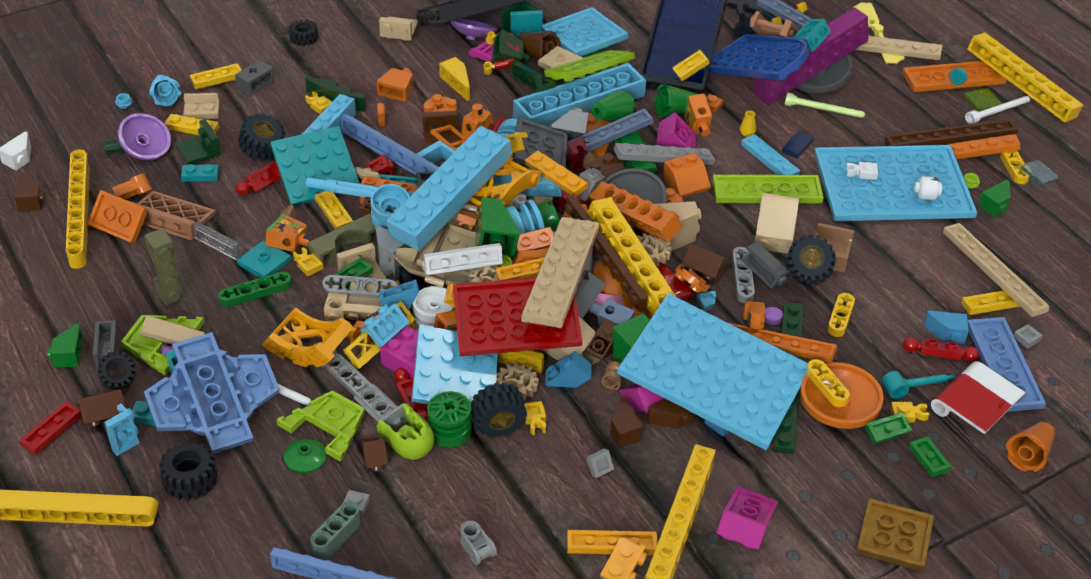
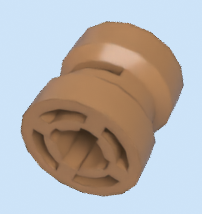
[601,362,624,390]

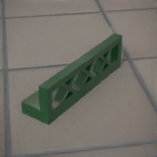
[510,60,556,92]

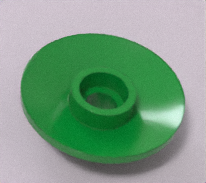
[284,439,327,473]

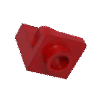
[366,155,396,176]

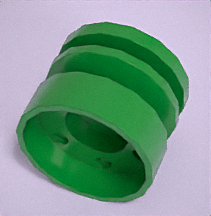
[427,391,472,448]

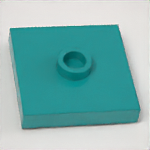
[510,10,543,37]
[237,240,291,278]

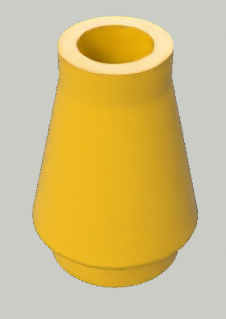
[740,110,756,137]

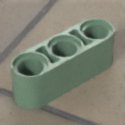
[311,501,361,560]

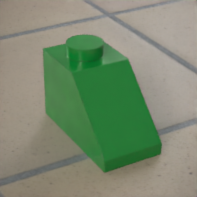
[978,180,1011,217]
[48,324,83,368]

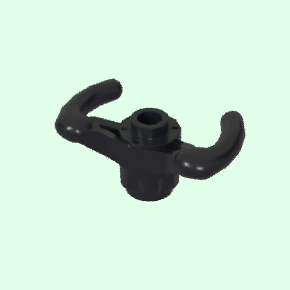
[733,2,758,38]

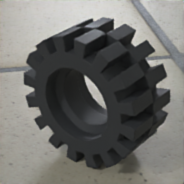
[289,19,318,46]
[97,351,136,390]

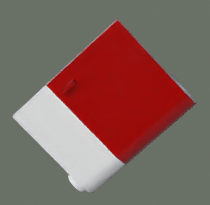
[931,361,1025,434]

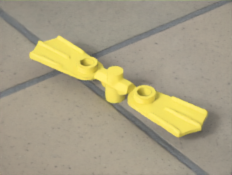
[853,2,905,64]

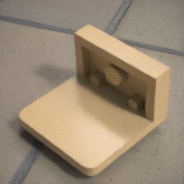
[379,17,418,40]
[337,243,387,289]
[342,282,389,320]

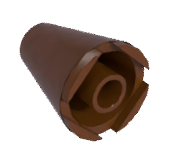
[516,31,560,60]

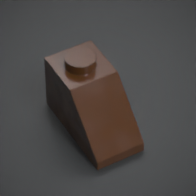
[15,174,45,212]
[646,399,695,429]
[359,436,388,471]

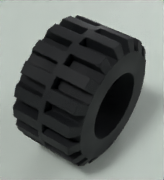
[159,442,218,501]

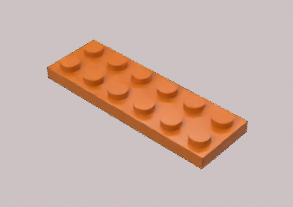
[902,61,1007,92]

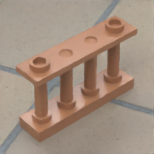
[750,11,799,37]

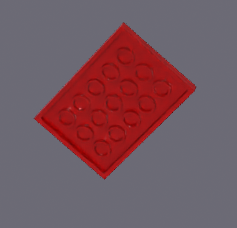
[453,278,582,357]

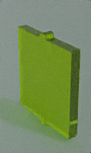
[964,88,1002,112]

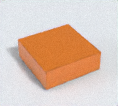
[377,103,385,127]

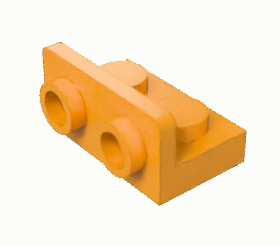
[600,536,648,579]

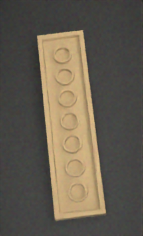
[522,217,599,328]

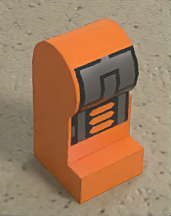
[743,301,766,329]

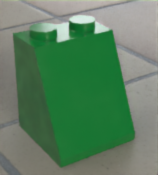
[476,197,520,261]
[612,313,650,363]

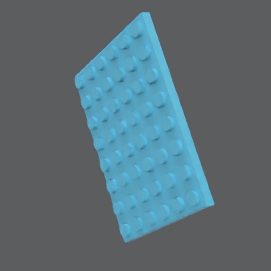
[814,145,977,221]
[617,293,808,450]

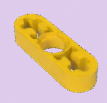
[1000,151,1030,184]
[828,293,855,337]
[806,359,850,407]

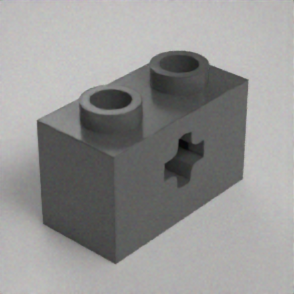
[235,60,275,96]

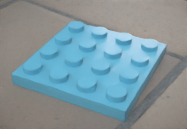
[542,7,628,56]
[411,325,498,404]

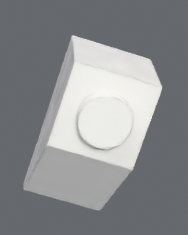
[0,131,31,171]

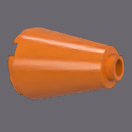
[1006,422,1055,472]

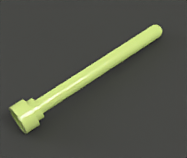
[785,92,865,118]

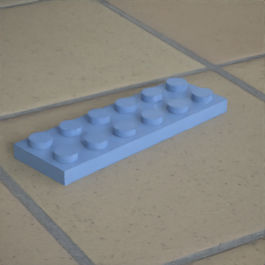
[968,317,1046,412]

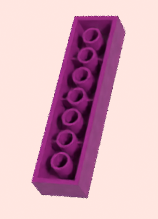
[753,7,868,105]

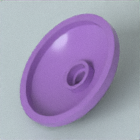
[450,18,497,40]
[117,113,171,160]

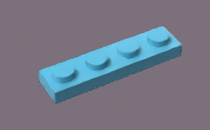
[741,134,800,175]

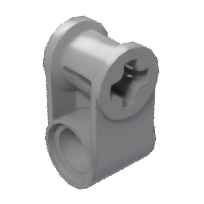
[460,521,497,565]

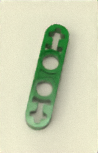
[218,272,292,307]

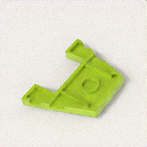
[121,315,204,375]
[276,390,365,462]

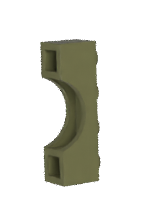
[308,213,377,267]
[144,228,183,306]

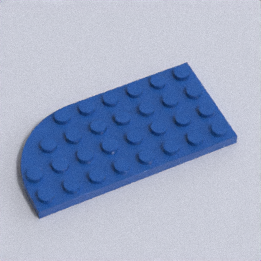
[700,34,809,81]

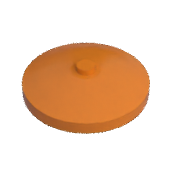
[800,362,884,429]

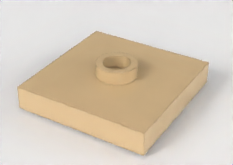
[538,46,583,69]

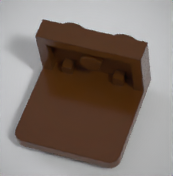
[423,111,460,148]

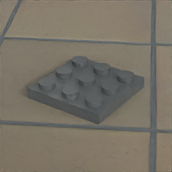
[513,117,568,167]

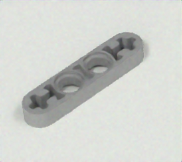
[732,247,755,304]
[323,275,397,298]

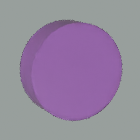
[764,307,783,325]

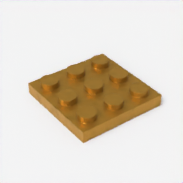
[856,498,934,572]

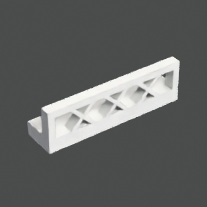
[421,243,503,275]

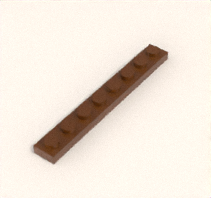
[884,119,1018,146]
[565,194,648,312]

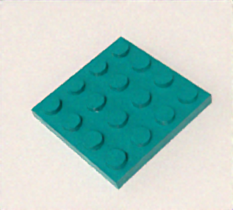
[270,126,359,206]

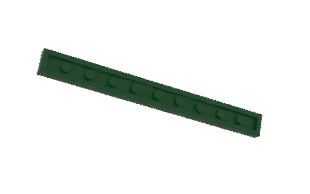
[773,302,804,455]

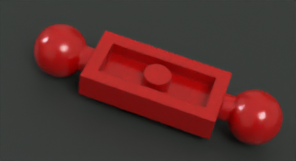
[235,161,281,196]
[903,337,979,362]
[394,368,428,423]

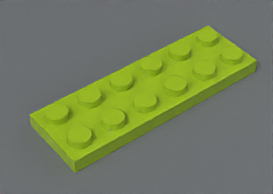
[544,50,635,81]
[712,175,823,204]

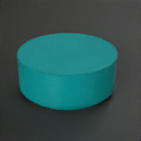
[950,68,967,85]

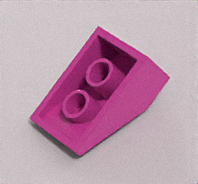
[716,486,778,550]

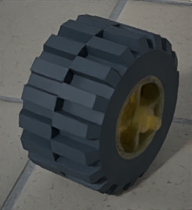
[238,114,285,161]
[787,235,836,286]
[471,383,527,437]

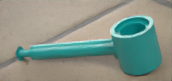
[882,371,955,400]

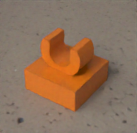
[457,210,478,231]

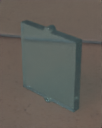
[1020,160,1059,186]

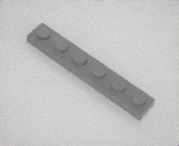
[614,143,715,165]

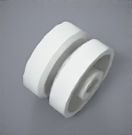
[413,286,455,330]

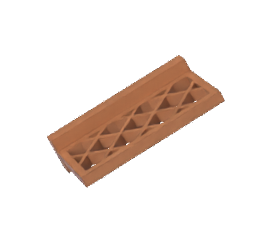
[132,191,216,241]

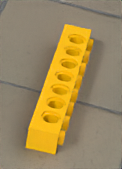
[967,33,1083,122]
[587,197,676,317]
[645,444,716,579]

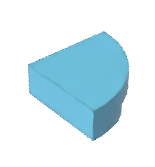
[697,291,716,311]

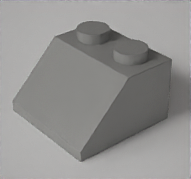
[548,108,588,138]
[376,225,408,280]

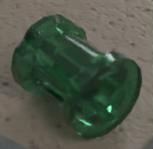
[104,140,124,155]

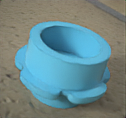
[115,93,132,109]

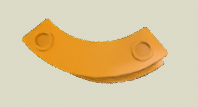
[469,157,542,208]
[262,308,356,367]

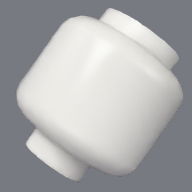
[914,176,942,200]

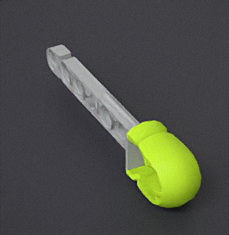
[323,350,434,460]

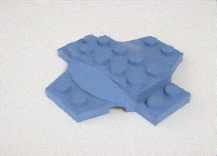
[144,332,279,454]

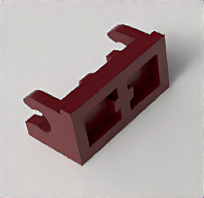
[566,138,587,175]

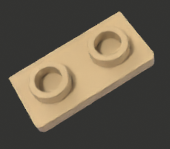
[183,93,220,119]

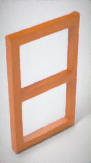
[430,125,467,151]

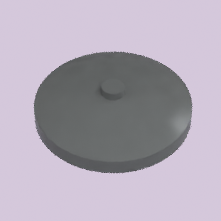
[796,54,852,93]
[603,168,667,232]

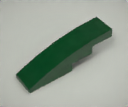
[305,76,367,112]

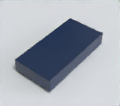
[782,131,814,159]

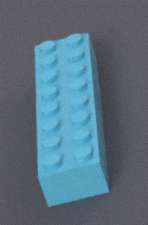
[513,63,646,127]
[386,126,512,251]

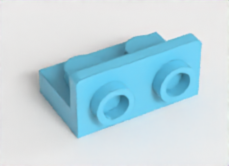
[360,303,409,347]
[104,404,139,456]

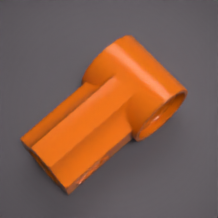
[112,173,152,200]

